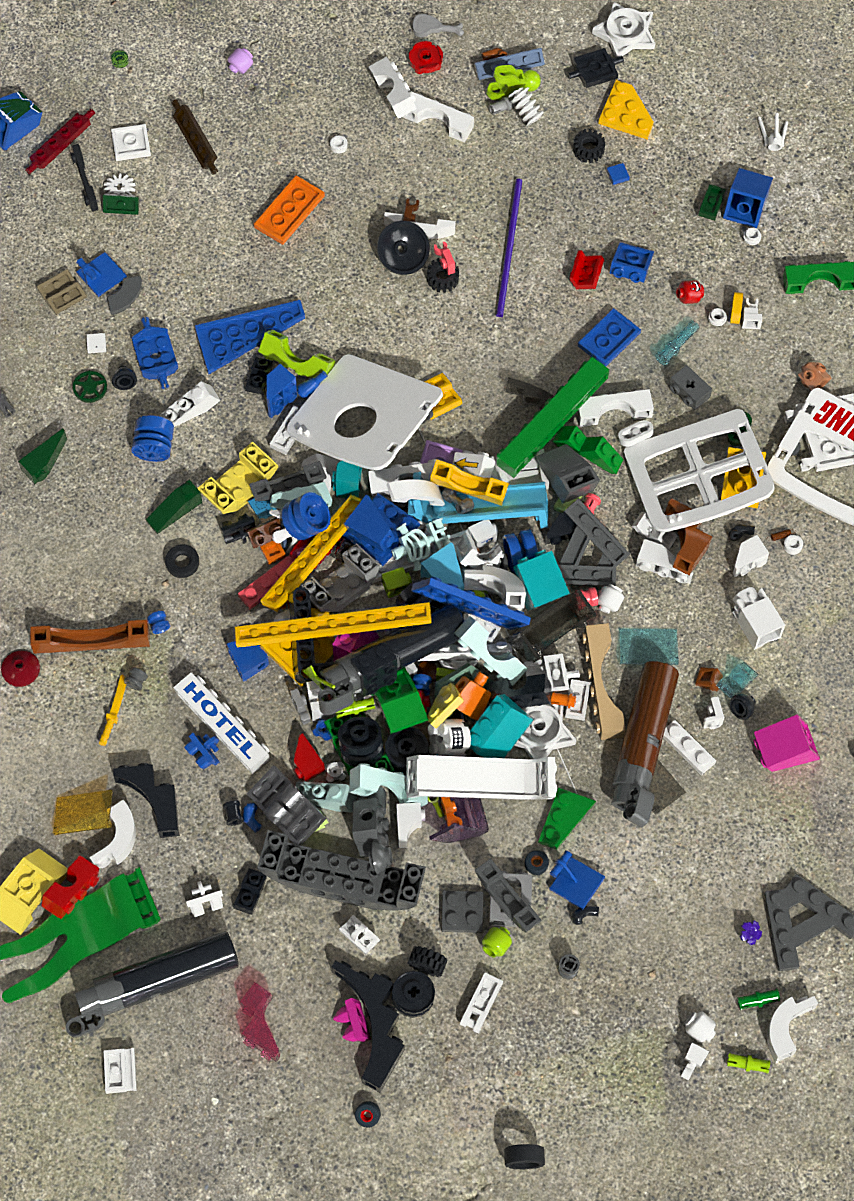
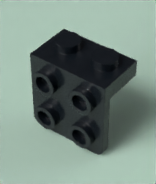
[351,642,397,696]

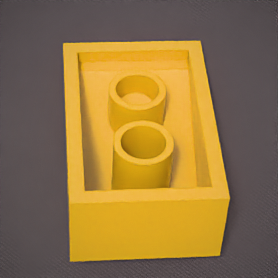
[721,447,766,508]

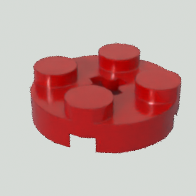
[409,41,443,74]

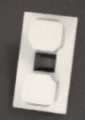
[339,915,380,955]

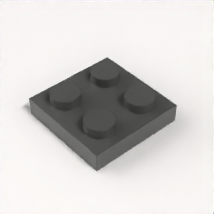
[442,891,483,933]

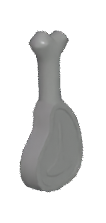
[412,14,464,38]

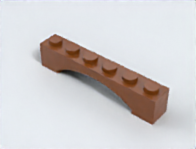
[30,620,150,654]

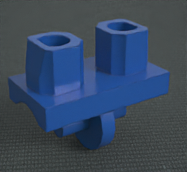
[184,733,220,769]

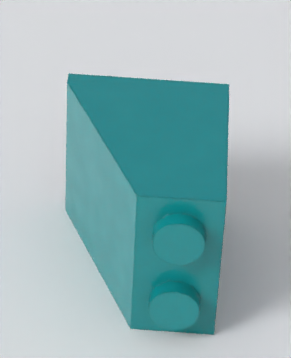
[513,550,570,611]

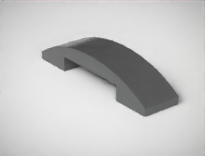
[249,461,327,501]
[475,858,542,933]

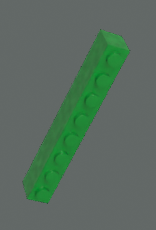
[496,357,609,478]

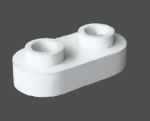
[618,420,653,447]

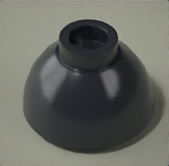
[112,366,137,390]
[729,694,756,720]

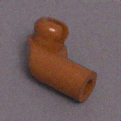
[482,48,507,61]

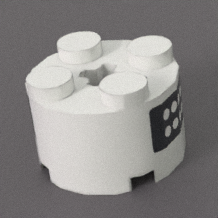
[428,719,471,757]

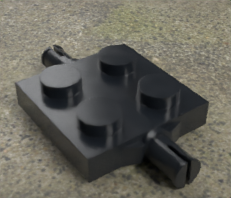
[567,48,624,88]

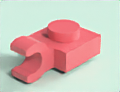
[434,241,455,275]

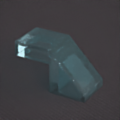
[716,662,759,698]

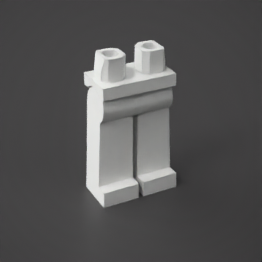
[489,449,549,490]

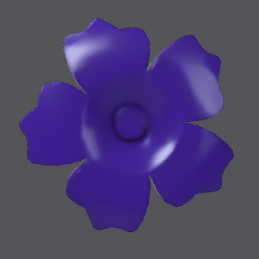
[739,920,762,945]

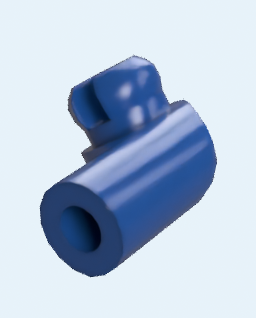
[243,803,262,833]

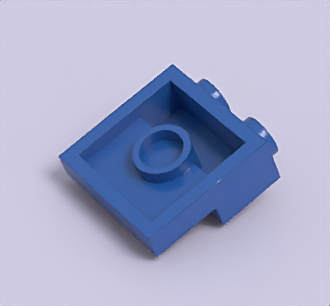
[610,242,654,283]

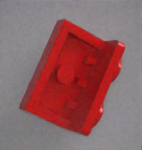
[569,250,604,290]

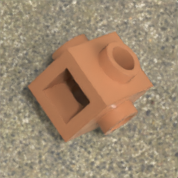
[798,362,831,391]

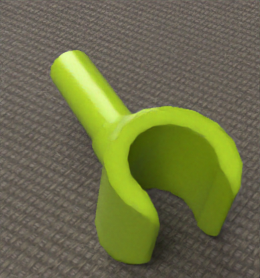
[428,797,444,818]

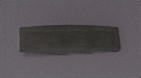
[506,377,575,422]

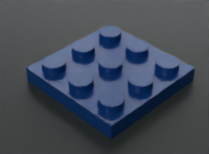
[342,493,420,566]

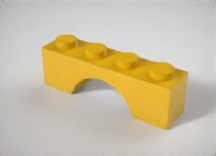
[430,459,509,506]

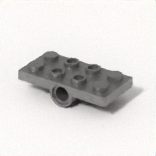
[247,765,327,845]

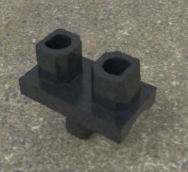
[221,514,256,544]

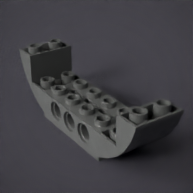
[257,830,426,911]

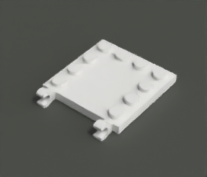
[784,393,854,472]

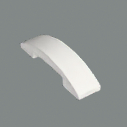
[384,212,456,239]
[386,479,445,506]

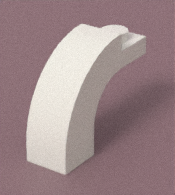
[463,566,526,608]
[89,800,136,868]
[767,996,818,1063]

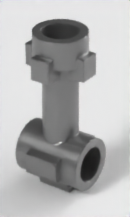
[442,488,474,514]

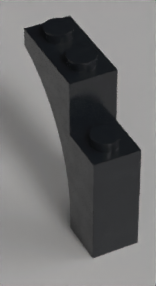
[113,763,180,838]

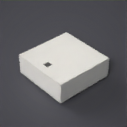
[87,333,106,353]

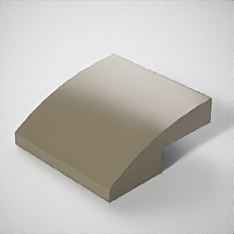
[36,269,87,315]

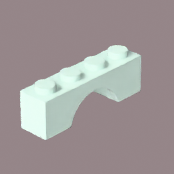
[454,616,528,686]
[349,763,428,807]

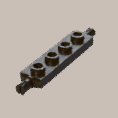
[171,99,218,175]

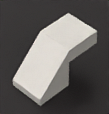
[632,512,678,550]

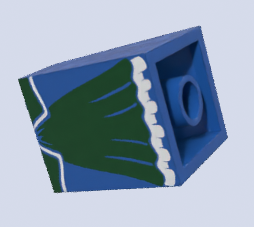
[0,91,42,150]

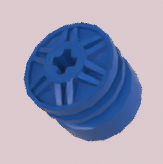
[131,415,174,462]

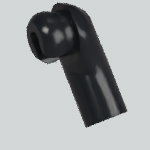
[571,906,599,925]

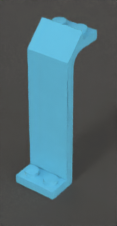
[408,472,548,528]

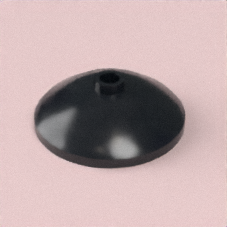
[377,221,430,275]

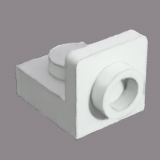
[703,696,724,729]

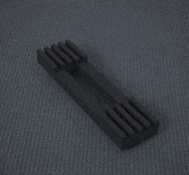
[70,144,99,212]

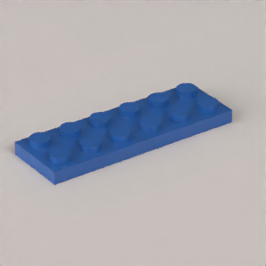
[411,577,531,630]

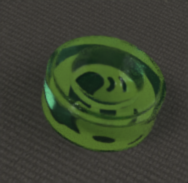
[111,50,129,68]

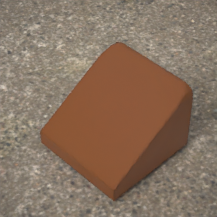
[695,667,723,692]

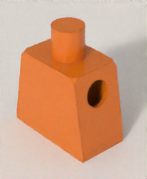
[455,671,491,721]

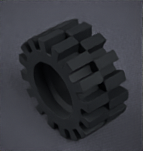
[573,129,605,163]
[427,258,459,293]
[407,946,448,977]

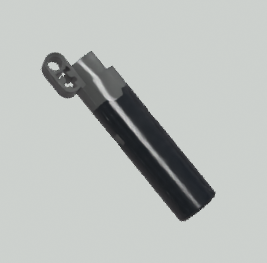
[318,604,464,715]
[66,931,239,1038]

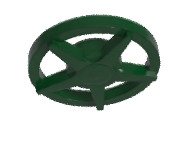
[73,370,107,403]

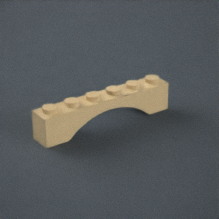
[582,623,626,740]

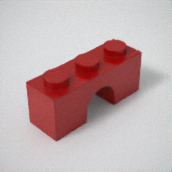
[41,856,99,919]

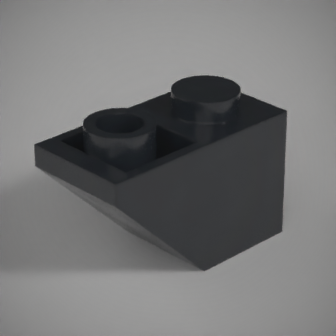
[545,512,577,545]

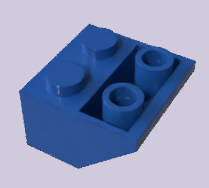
[267,364,297,418]

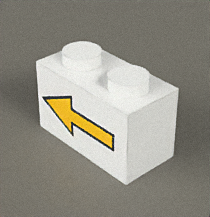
[452,450,495,478]

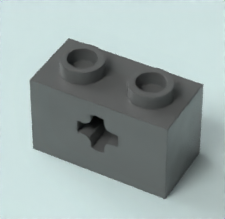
[669,365,712,410]

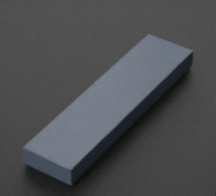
[474,48,545,80]

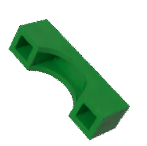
[783,261,854,294]

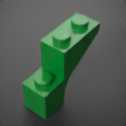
[553,426,624,474]

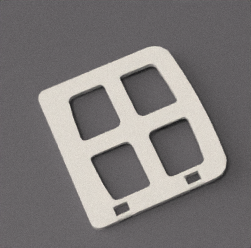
[624,409,775,532]

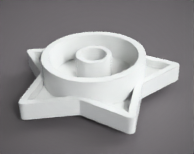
[592,3,655,57]
[514,703,576,759]

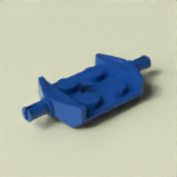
[132,317,178,389]

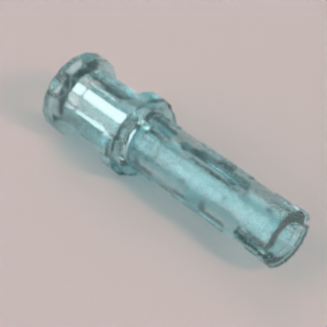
[655,320,699,366]

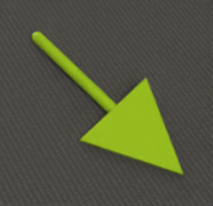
[303,665,335,690]

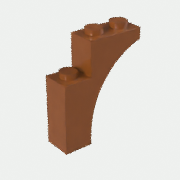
[664,498,712,576]

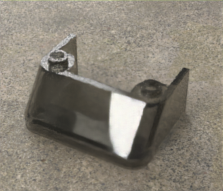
[505,590,597,663]

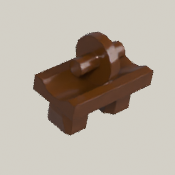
[246,517,282,549]

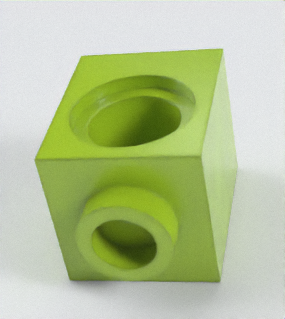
[382,567,412,598]

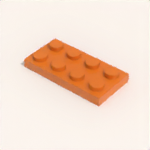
[254,175,325,245]

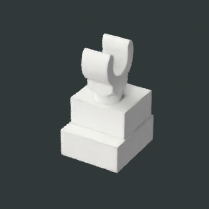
[742,298,762,329]
[681,1043,709,1080]

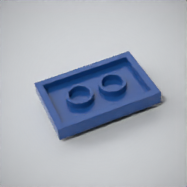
[578,308,641,366]

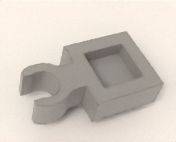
[290,689,311,725]

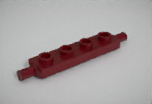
[25,108,95,175]

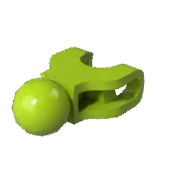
[486,65,541,100]

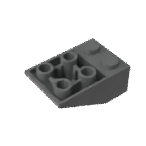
[535,444,600,504]

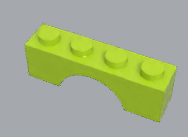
[258,329,336,378]

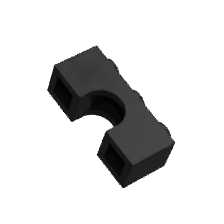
[489,673,552,708]

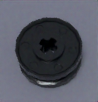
[392,971,435,1018]

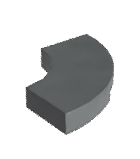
[108,276,142,315]

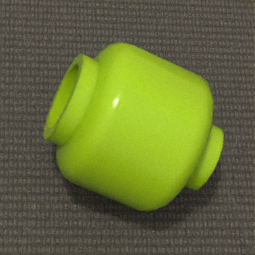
[482,927,512,958]

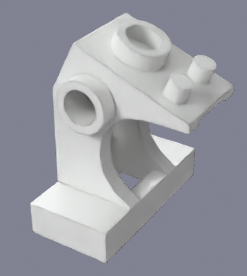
[454,532,504,570]

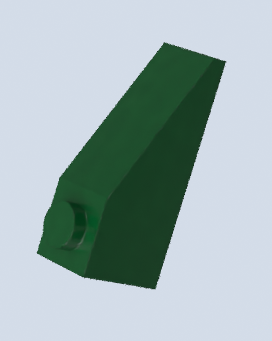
[18,428,67,485]
[146,479,202,534]

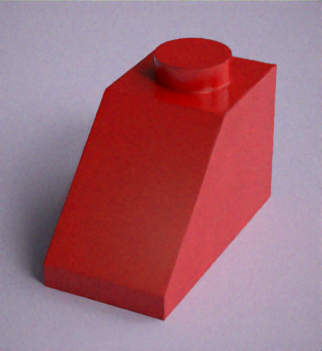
[293,733,325,782]

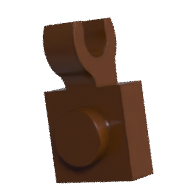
[403,198,419,222]

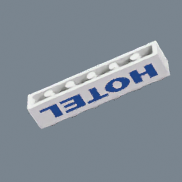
[173,672,270,775]

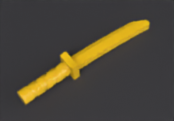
[99,675,126,746]

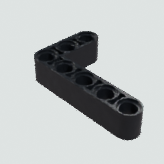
[289,587,334,684]

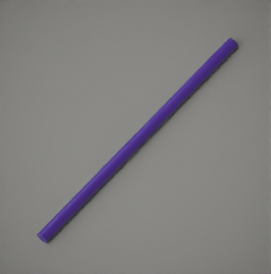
[496,179,523,317]

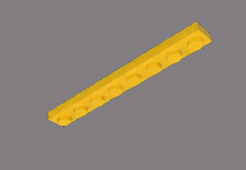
[260,495,362,612]

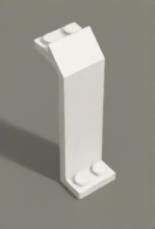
[407,755,557,800]

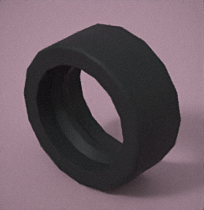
[504,1144,545,1170]

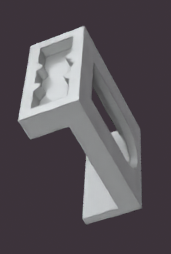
[489,871,532,927]

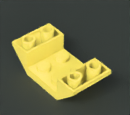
[197,442,278,514]
[0,848,68,935]

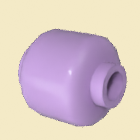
[228,48,253,74]

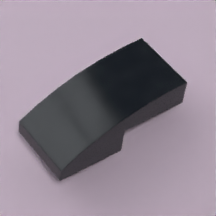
[245,357,273,395]
[233,868,267,915]

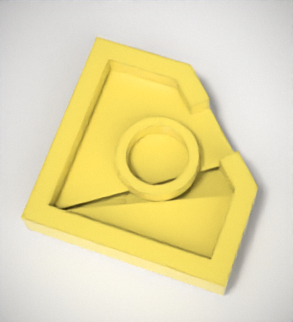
[427,682,464,728]

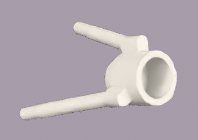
[758,113,788,151]

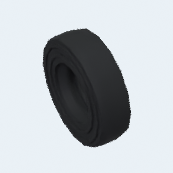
[165,544,199,578]

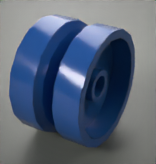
[282,492,331,540]
[503,529,538,575]

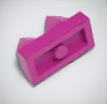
[333,998,371,1042]

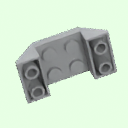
[299,543,380,612]

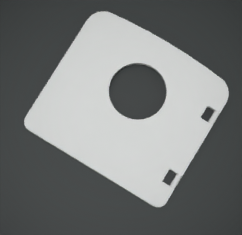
[287,354,443,470]

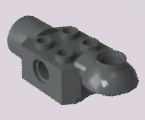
[352,786,393,875]

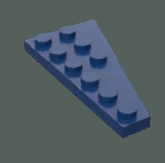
[195,300,305,375]

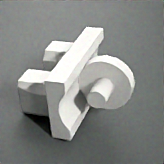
[186,881,223,917]

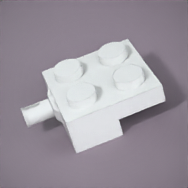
[524,654,580,697]

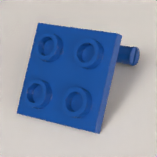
[76,252,127,297]
[549,850,605,909]

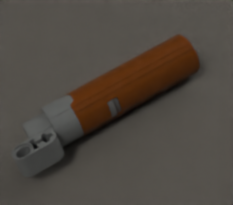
[611,661,679,827]

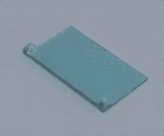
[619,628,679,665]

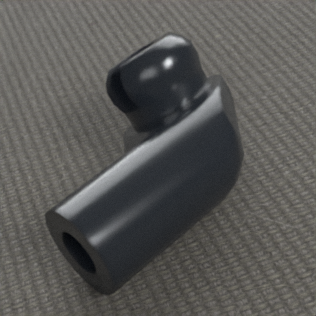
[729,524,755,541]

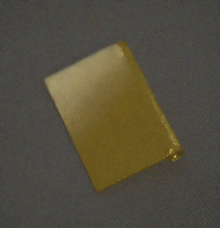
[53,790,113,836]

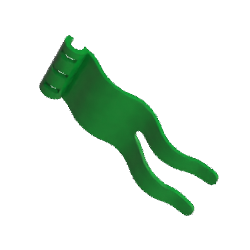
[0,867,161,1003]

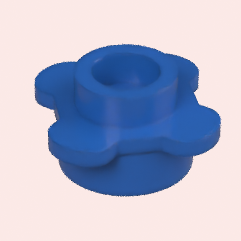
[313,719,330,741]

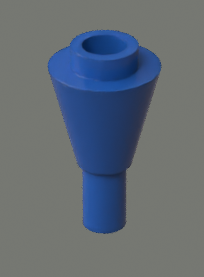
[297,371,328,399]

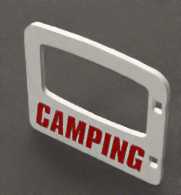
[768,388,854,526]

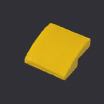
[425,373,462,420]

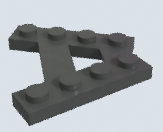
[558,498,630,586]
[764,874,854,971]

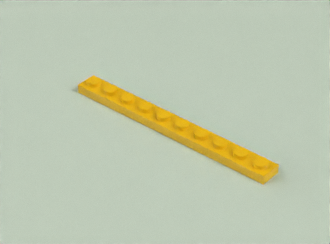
[235,602,432,648]

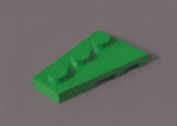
[538,788,596,850]

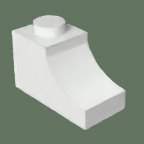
[396,803,425,848]

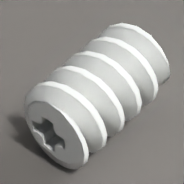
[508,87,544,127]

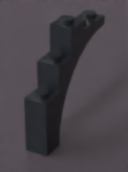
[331,960,405,1093]

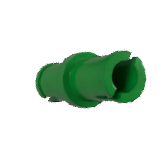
[737,988,780,1010]

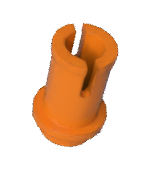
[551,692,576,709]

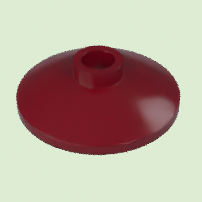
[1,650,40,687]

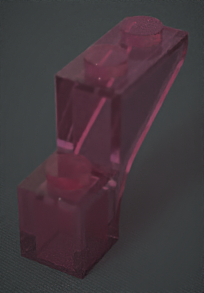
[240,982,280,1062]

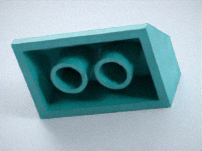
[470,694,534,759]

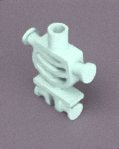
[392,517,451,571]

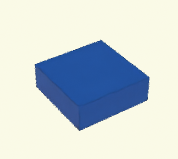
[607,163,630,185]

